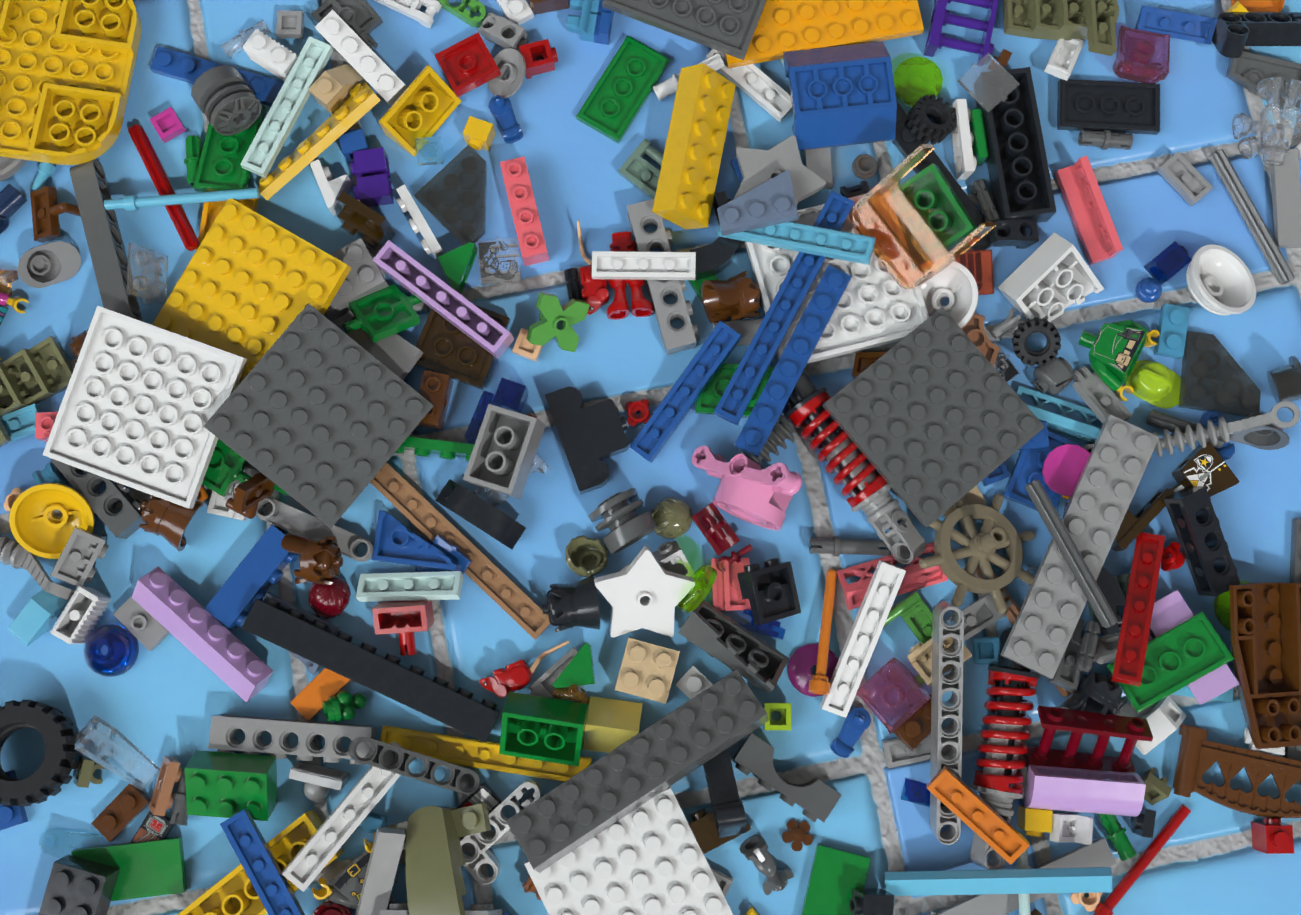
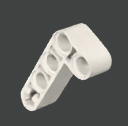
[460,780,542,885]

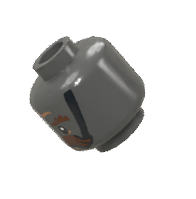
[1033,357,1073,395]

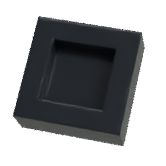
[1131,807,1156,838]

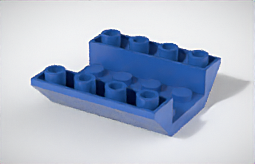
[783,41,897,151]

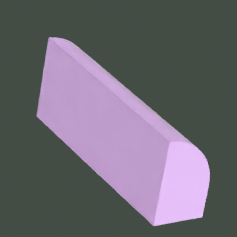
[1150,590,1239,705]
[1024,765,1146,817]

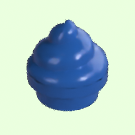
[1135,277,1162,303]

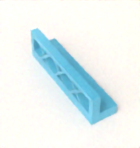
[1015,386,1101,443]

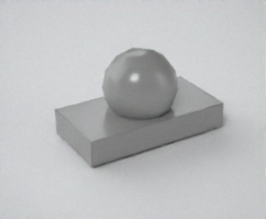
[289,761,350,801]

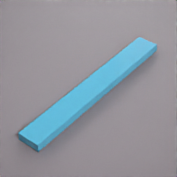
[884,867,1112,896]

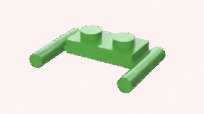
[884,591,933,686]

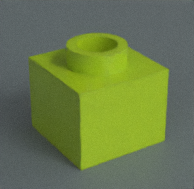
[763,702,792,730]

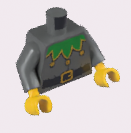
[311,832,397,910]

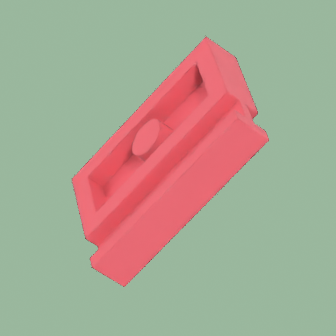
[711,557,751,611]

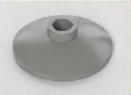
[487,48,526,98]

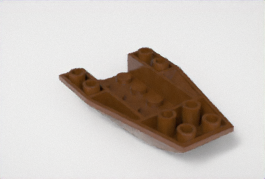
[1229,582,1301,749]

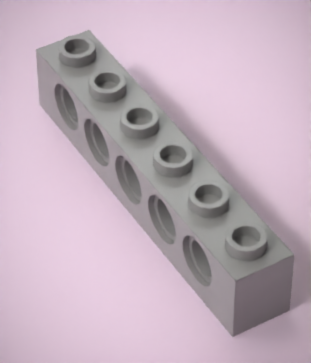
[627,198,700,355]
[208,714,377,765]

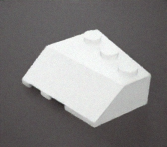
[998,232,1104,322]

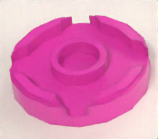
[1042,444,1090,497]

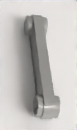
[256,497,374,562]

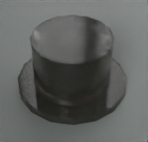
[1267,356,1301,403]

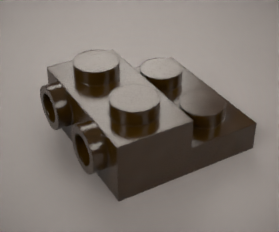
[337,191,395,249]

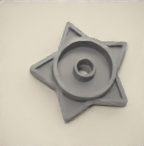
[734,135,826,206]

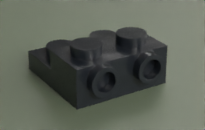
[737,558,801,625]

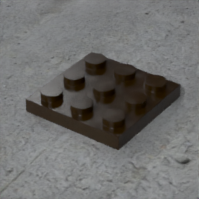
[415,305,510,390]

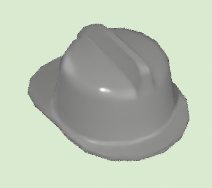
[18,241,81,288]

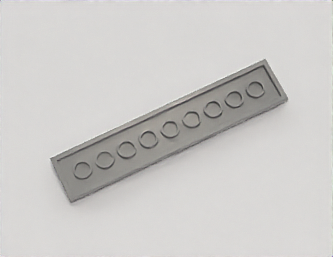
[1000,414,1159,679]

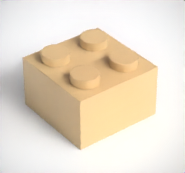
[615,638,680,704]

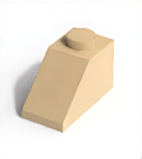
[308,64,366,115]

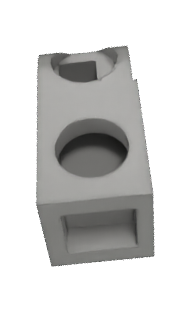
[478,13,529,52]

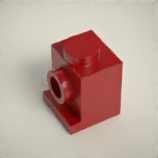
[519,39,559,79]

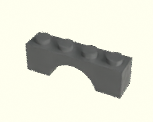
[733,732,842,822]

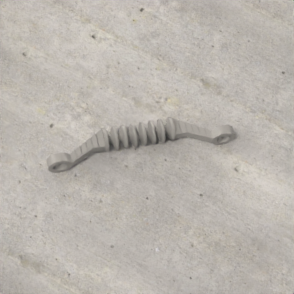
[1082,401,1300,459]
[0,535,75,601]

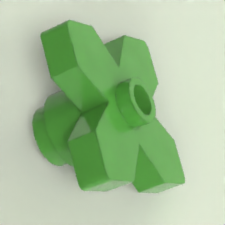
[526,292,589,352]

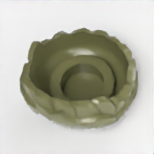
[651,497,693,539]
[565,535,608,577]

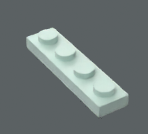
[356,571,464,602]

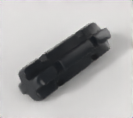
[564,268,583,301]

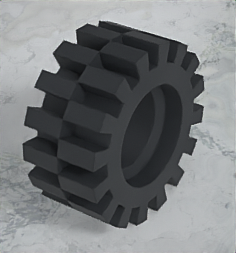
[906,95,956,145]
[1012,317,1061,366]

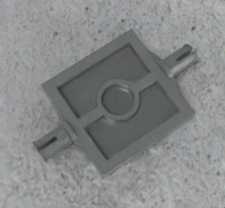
[312,0,383,51]

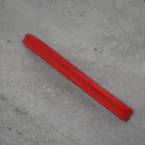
[128,124,200,251]

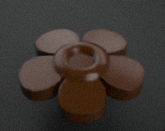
[782,820,813,851]

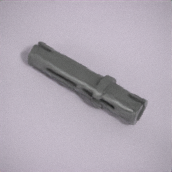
[809,536,889,557]

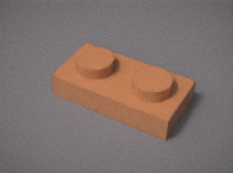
[148,756,182,816]

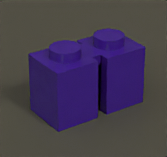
[350,147,394,207]

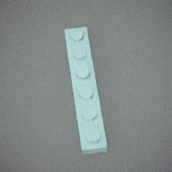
[240,36,334,178]

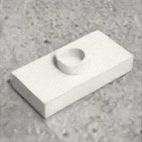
[1044,38,1085,81]

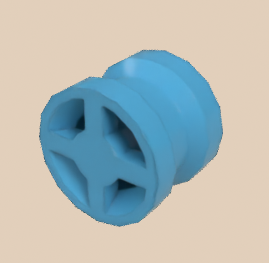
[32,462,67,485]

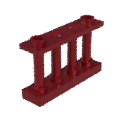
[1023,706,1153,773]

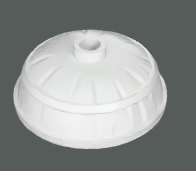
[1186,244,1256,316]
[914,259,979,328]

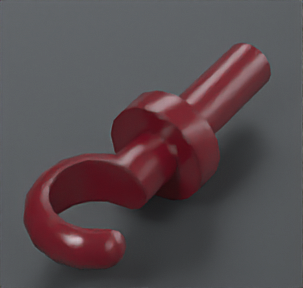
[716,544,753,572]

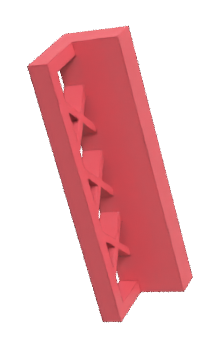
[1054,156,1123,265]
[836,542,948,610]

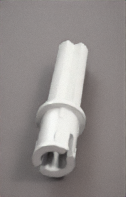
[653,53,725,101]

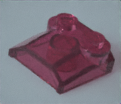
[1112,26,1170,84]
[856,657,931,734]

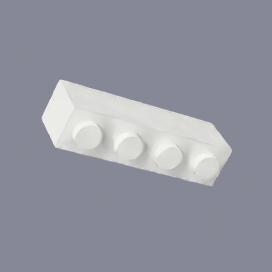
[315,9,407,106]

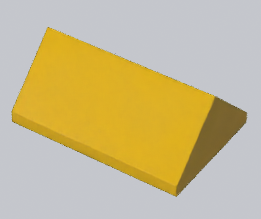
[379,65,461,157]

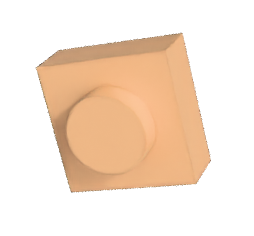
[512,328,543,362]

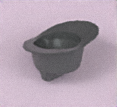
[1229,412,1290,450]

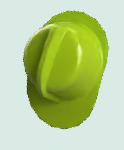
[1125,360,1185,409]

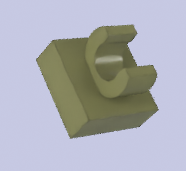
[74,755,106,788]
[1141,768,1172,805]

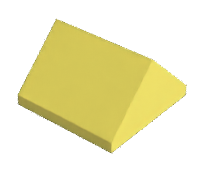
[583,696,643,753]

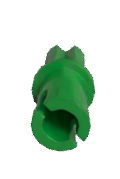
[184,135,201,187]
[1096,813,1137,861]

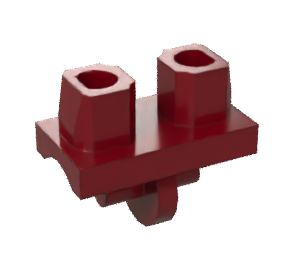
[691,503,740,556]

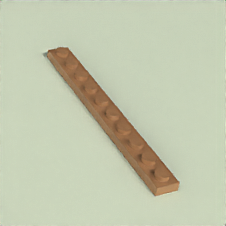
[370,462,550,640]

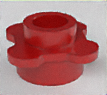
[625,399,651,426]
[1161,542,1185,572]

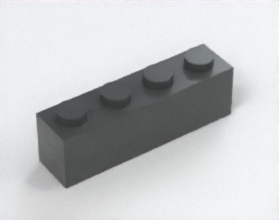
[678,599,789,693]

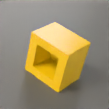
[462,116,496,151]
[1017,805,1053,837]

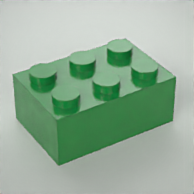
[890,163,978,258]
[499,692,588,767]
[185,750,278,821]

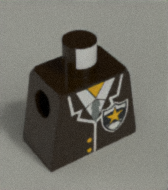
[1171,441,1240,497]

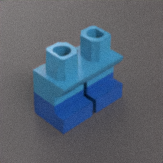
[566,0,614,45]

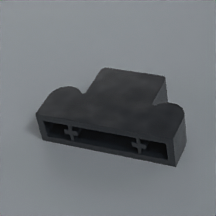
[545,387,629,494]

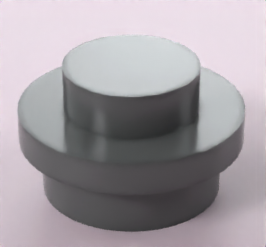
[852,154,877,180]

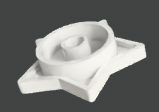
[594,546,695,638]

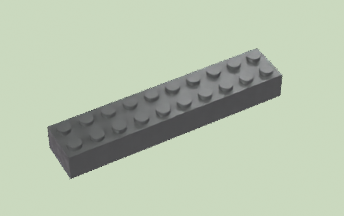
[506,669,768,873]

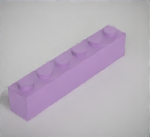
[373,240,514,360]
[132,567,273,703]

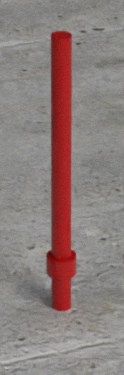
[1094,805,1191,915]

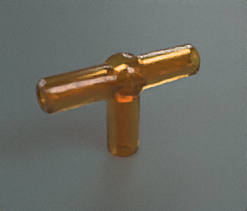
[552,685,590,704]

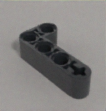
[1212,12,1301,58]
[703,748,747,838]

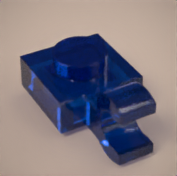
[739,610,786,640]

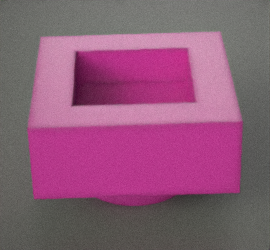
[149,107,187,143]

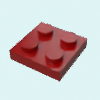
[435,32,501,97]

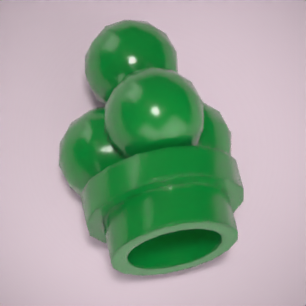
[322,690,367,722]

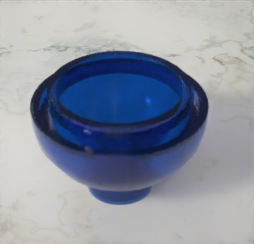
[83,624,139,677]

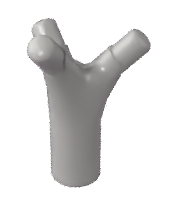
[990,308,1025,339]

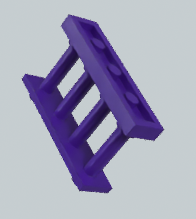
[924,0,999,67]

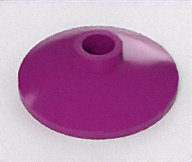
[788,644,838,697]

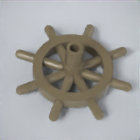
[919,493,1036,614]

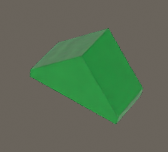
[438,242,478,295]
[552,642,595,688]

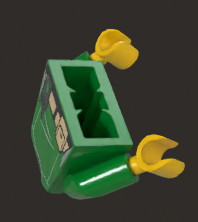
[1079,319,1160,401]

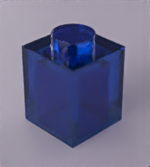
[1144,241,1192,285]
[493,378,529,413]

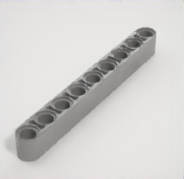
[930,601,964,845]

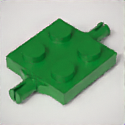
[342,284,423,343]
[202,439,252,497]

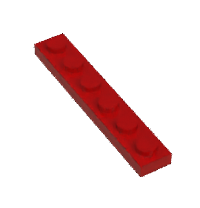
[1112,532,1165,687]

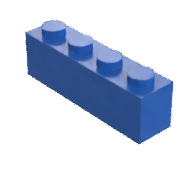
[204,524,300,628]

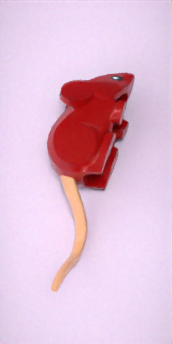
[577,220,609,315]
[479,641,570,697]

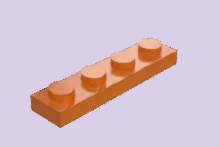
[926,766,1030,865]

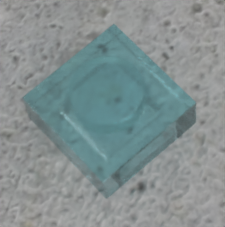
[415,137,444,166]

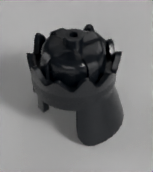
[542,575,600,632]
[1059,672,1128,736]

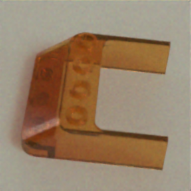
[849,144,996,289]

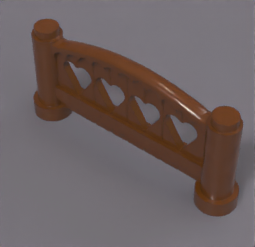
[1172,723,1301,818]

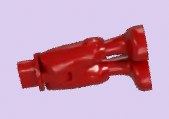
[606,231,654,320]

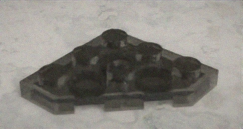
[414,145,487,246]
[1179,331,1261,417]

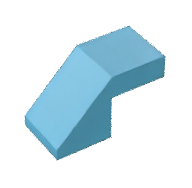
[8,590,69,646]

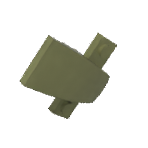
[1003,0,1119,56]
[0,336,74,447]
[386,803,491,915]

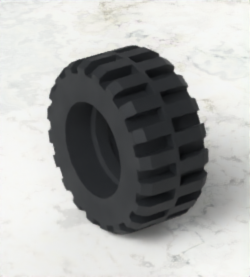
[0,700,81,806]

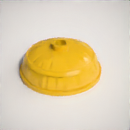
[9,483,94,559]

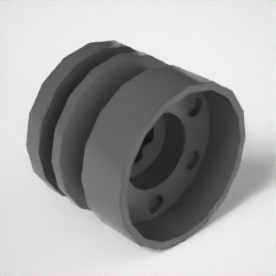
[191,65,262,135]
[588,488,658,555]

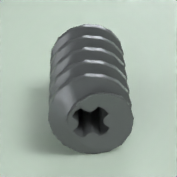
[742,414,796,469]

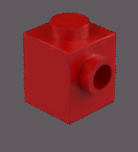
[1251,817,1294,854]

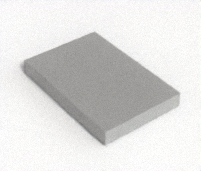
[347,328,423,380]

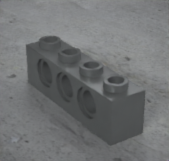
[51,459,144,539]

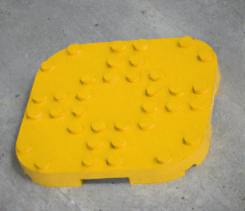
[0,0,142,165]

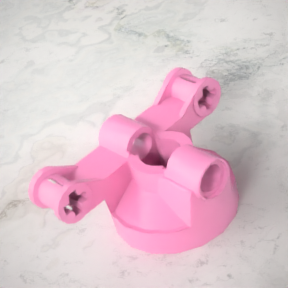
[691,445,802,531]

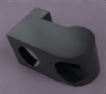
[988,219,1039,249]

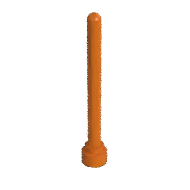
[808,569,837,695]

